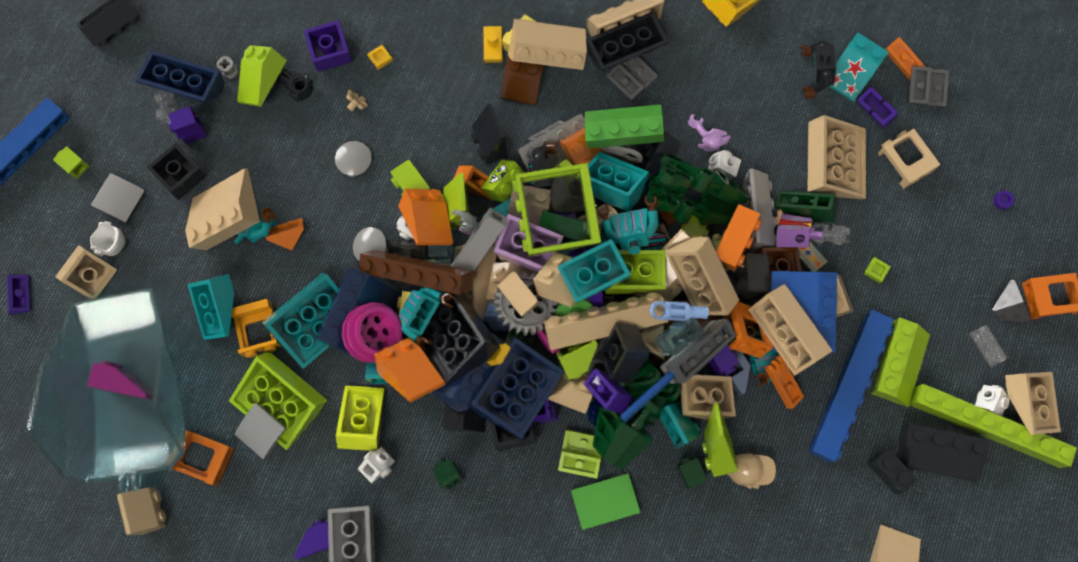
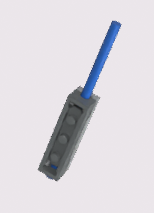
[621,319,737,421]

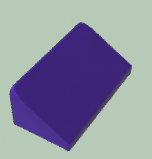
[6,275,30,315]

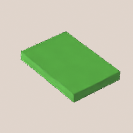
[571,473,640,530]

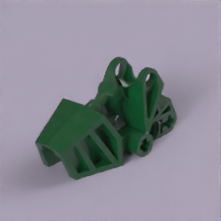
[645,153,749,225]
[592,359,682,470]

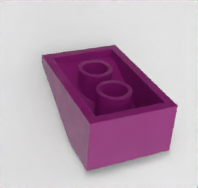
[87,360,161,402]

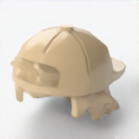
[728,453,776,489]

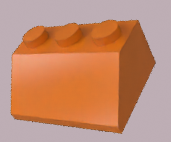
[716,204,762,271]

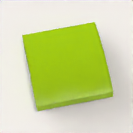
[558,429,601,479]

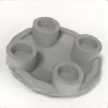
[335,141,372,178]
[353,227,388,261]

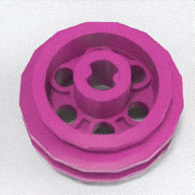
[342,302,403,363]

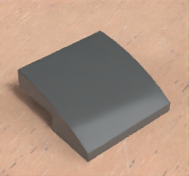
[606,57,659,101]
[909,66,949,108]

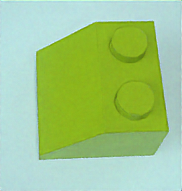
[555,340,598,380]

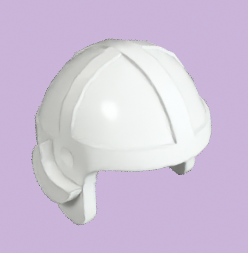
[90,221,125,257]

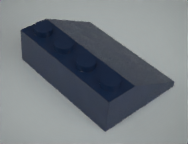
[315,267,400,363]
[469,338,565,439]

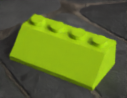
[870,317,930,407]

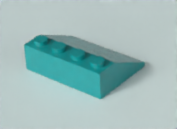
[262,273,339,369]

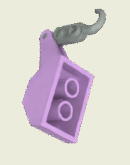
[451,210,563,272]

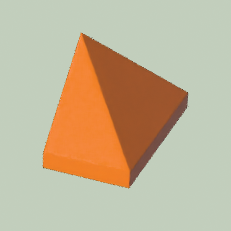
[266,218,304,250]

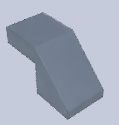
[732,351,751,397]

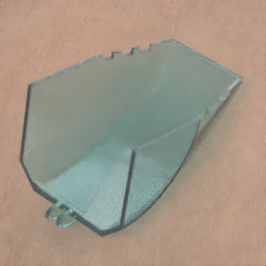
[26,288,185,493]

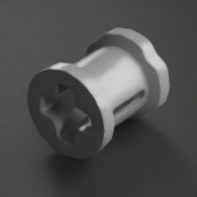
[217,56,238,79]

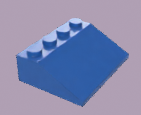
[771,271,837,353]

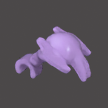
[688,114,730,151]

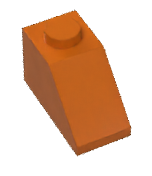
[453,166,491,200]

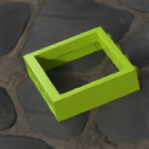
[512,163,601,256]

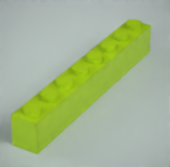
[910,384,1077,468]

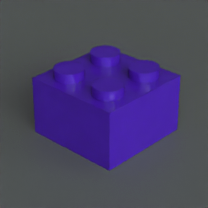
[303,20,352,72]

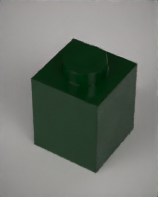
[677,456,708,489]

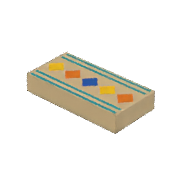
[798,242,828,272]

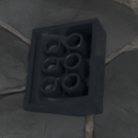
[421,292,500,385]

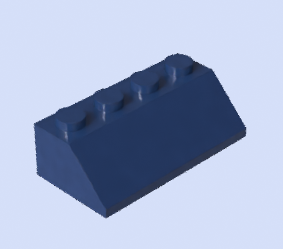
[135,51,225,103]
[432,333,504,412]

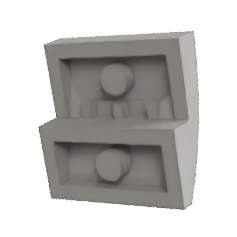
[91,173,145,223]
[235,403,287,459]

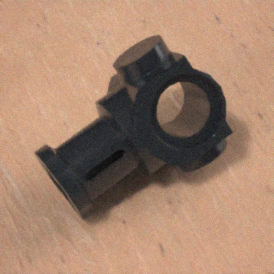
[276,67,314,102]

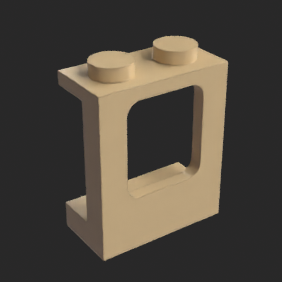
[878,129,940,189]

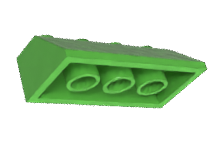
[584,104,664,149]

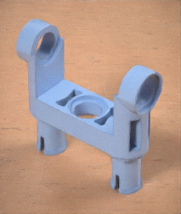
[650,301,709,321]

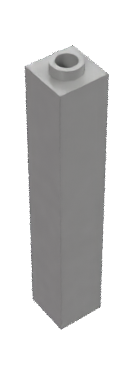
[439,208,507,293]

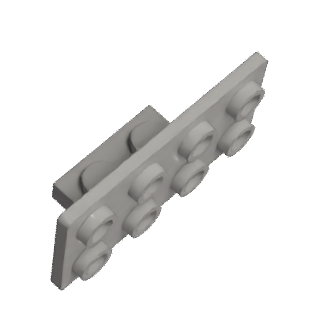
[517,114,585,172]

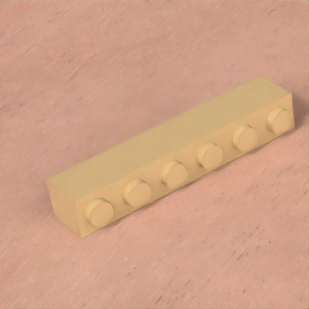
[544,293,668,350]

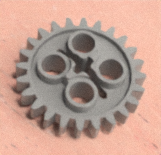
[493,272,558,336]

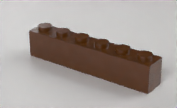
[359,250,473,295]

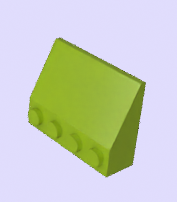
[229,351,327,450]

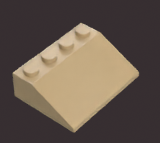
[808,115,866,199]
[185,168,260,250]

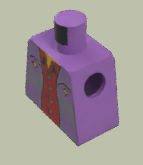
[776,214,823,247]

